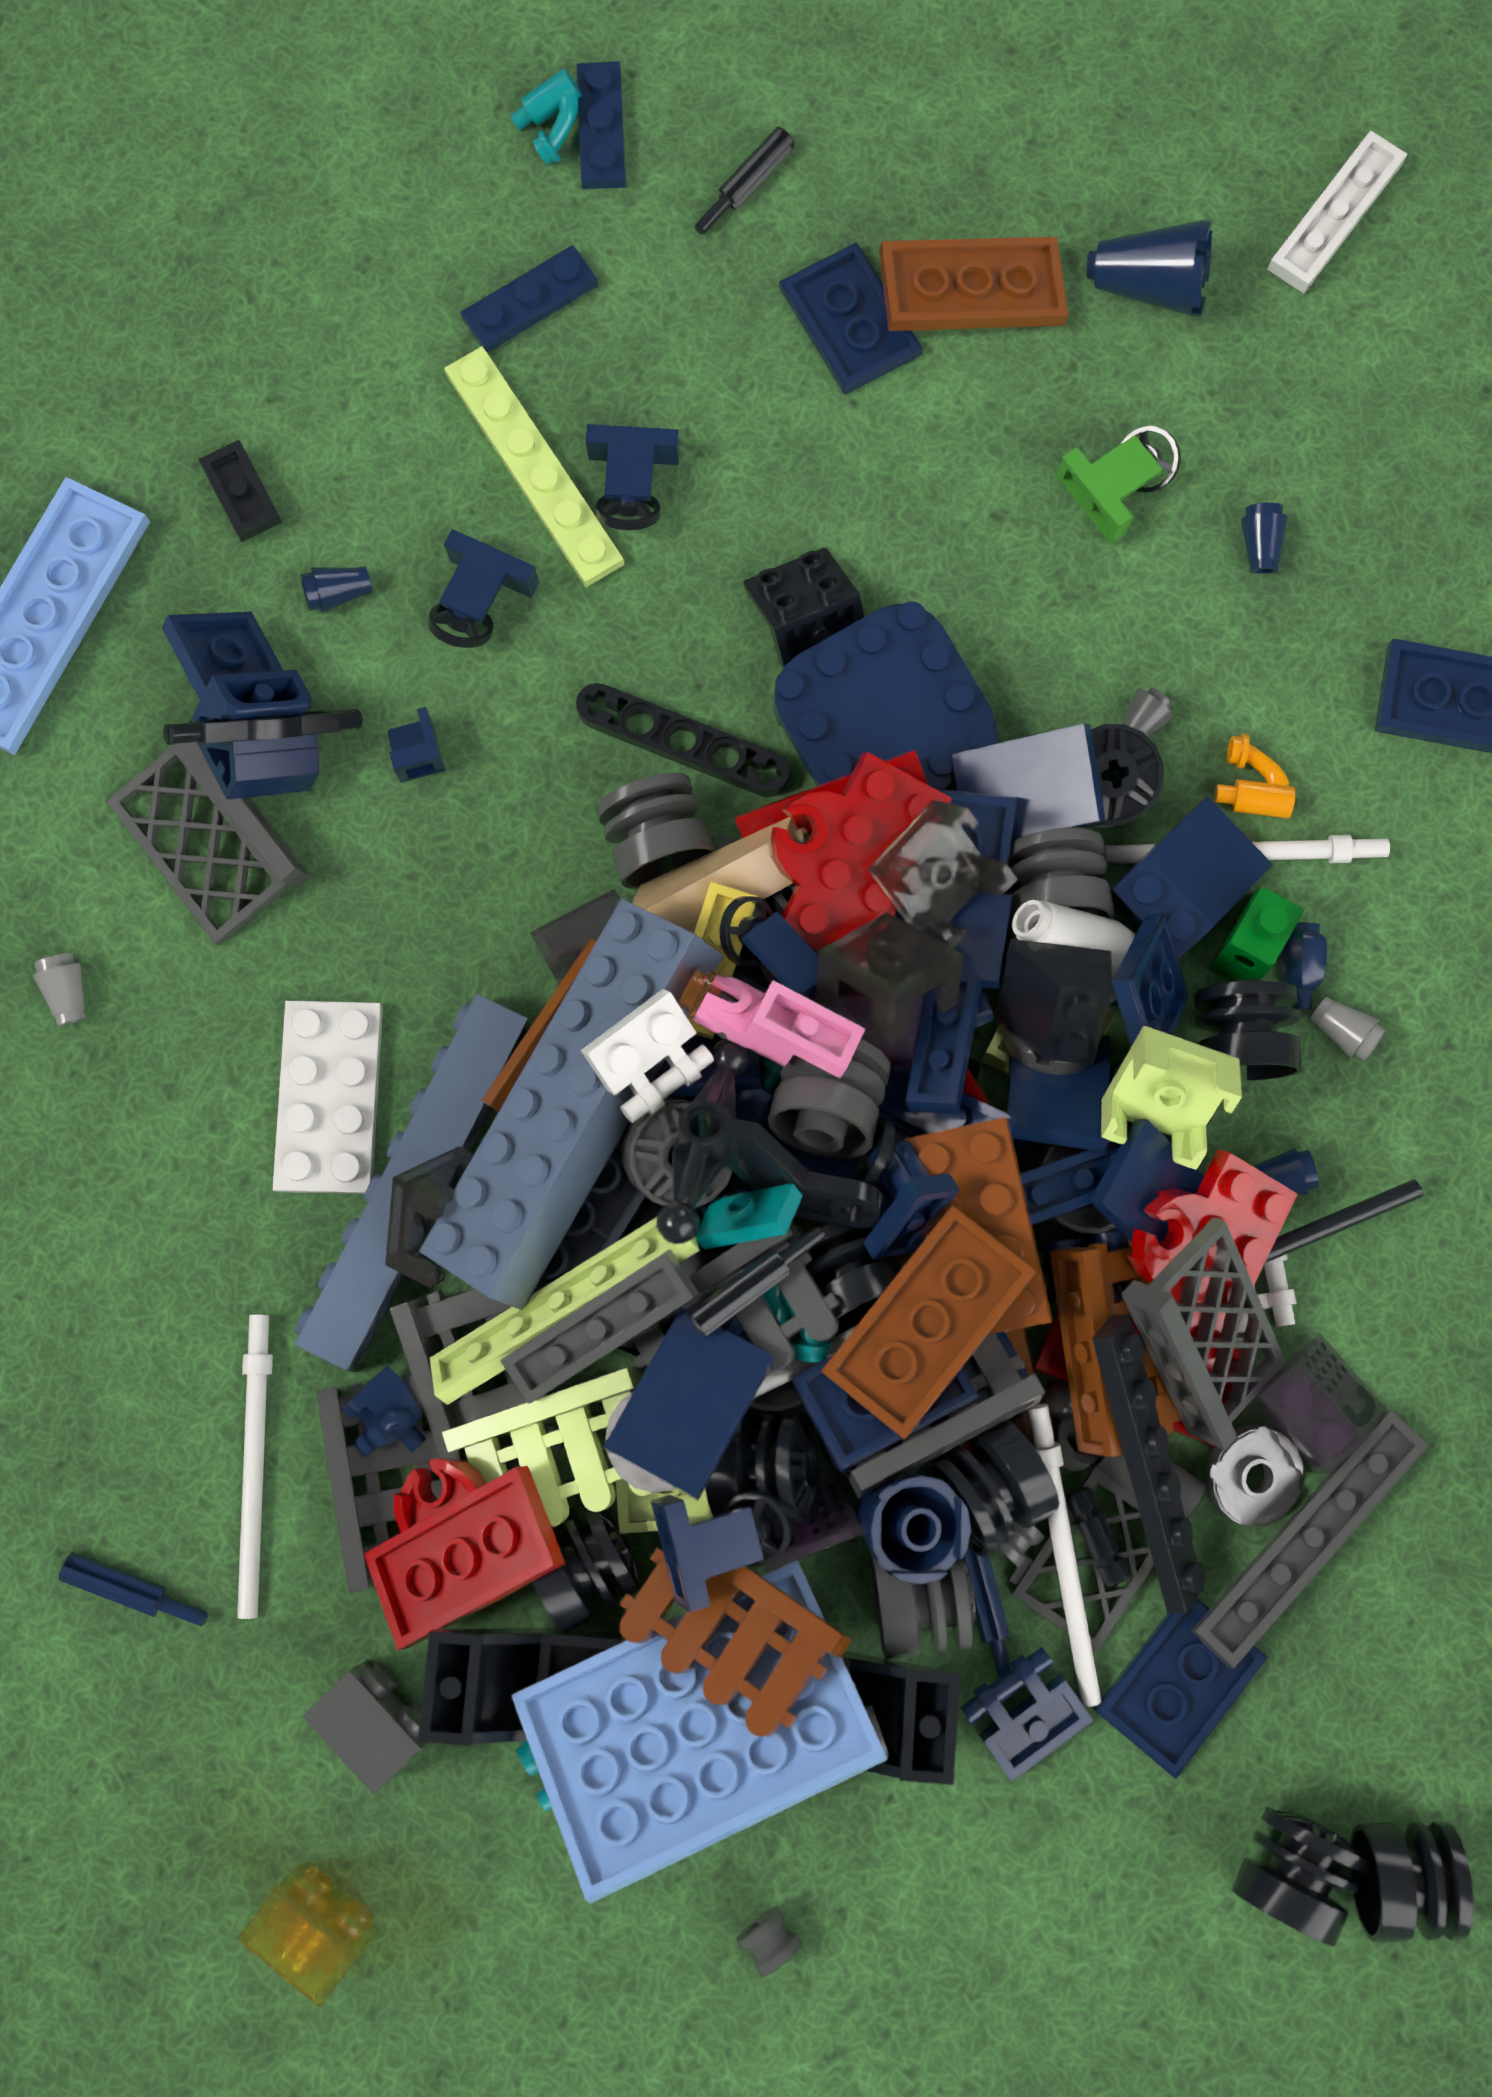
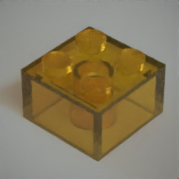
[237,1864,379,2008]

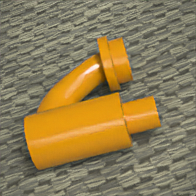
[1214,733,1295,819]

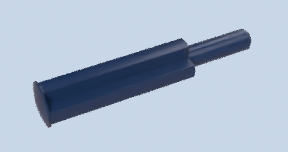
[962,1547,1012,1678]
[59,1552,208,1627]

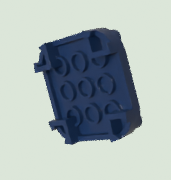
[773,601,998,789]

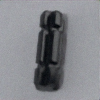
[1066,1486,1130,1587]

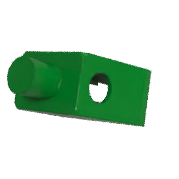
[1208,886,1304,982]

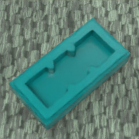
[695,1183,802,1249]

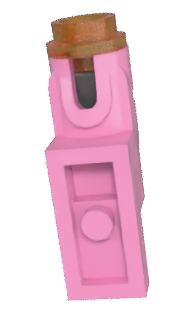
[678,968,865,1078]

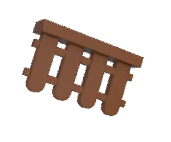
[1050,1239,1181,1457]
[620,1548,852,1737]

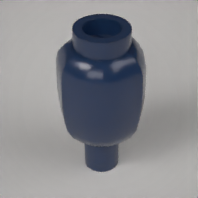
[1281,922,1327,1010]

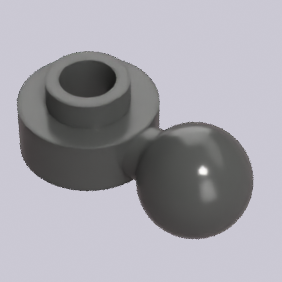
[1041,1380,1099,1471]

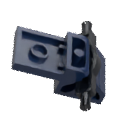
[162,612,363,800]

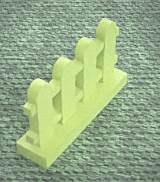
[442,1366,653,1527]

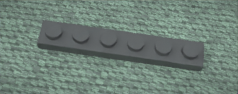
[1191,1410,1429,1668]

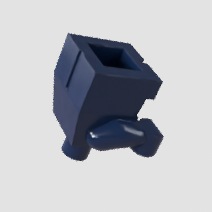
[341,1366,427,1457]

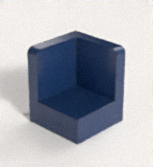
[388,707,446,783]

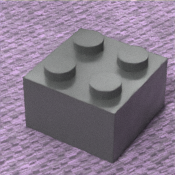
[303,1660,428,1795]

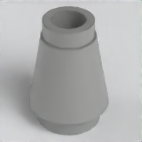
[32,953,86,1026]
[1310,996,1387,1062]

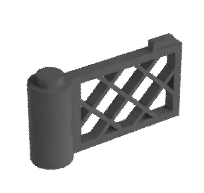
[1008,1454,1206,1653]

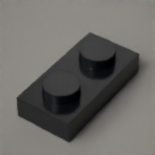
[198,440,282,542]

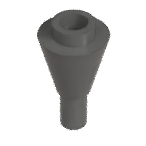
[1121,687,1174,737]

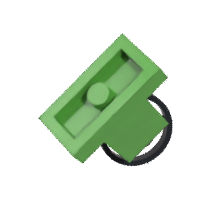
[1056,426,1181,545]

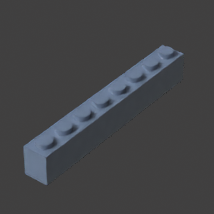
[294,994,532,1372]

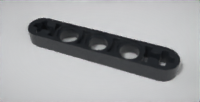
[576,683,789,797]

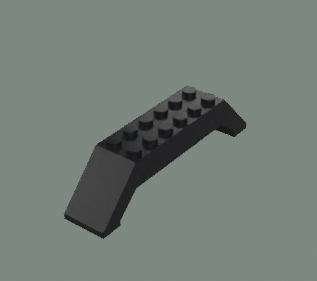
[418,1627,960,1785]

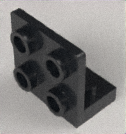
[744,548,865,668]

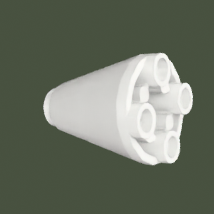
[1012,900,1135,1003]

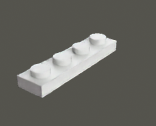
[1267,130,1407,293]

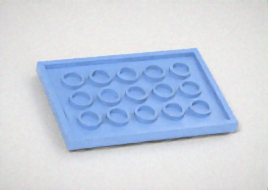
[511,1560,888,1904]

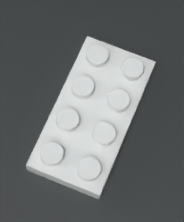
[273,1001,383,1194]

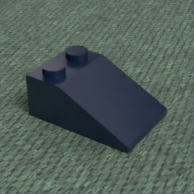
[1110,796,1273,960]

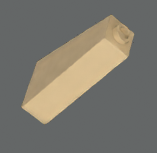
[632,816,810,933]

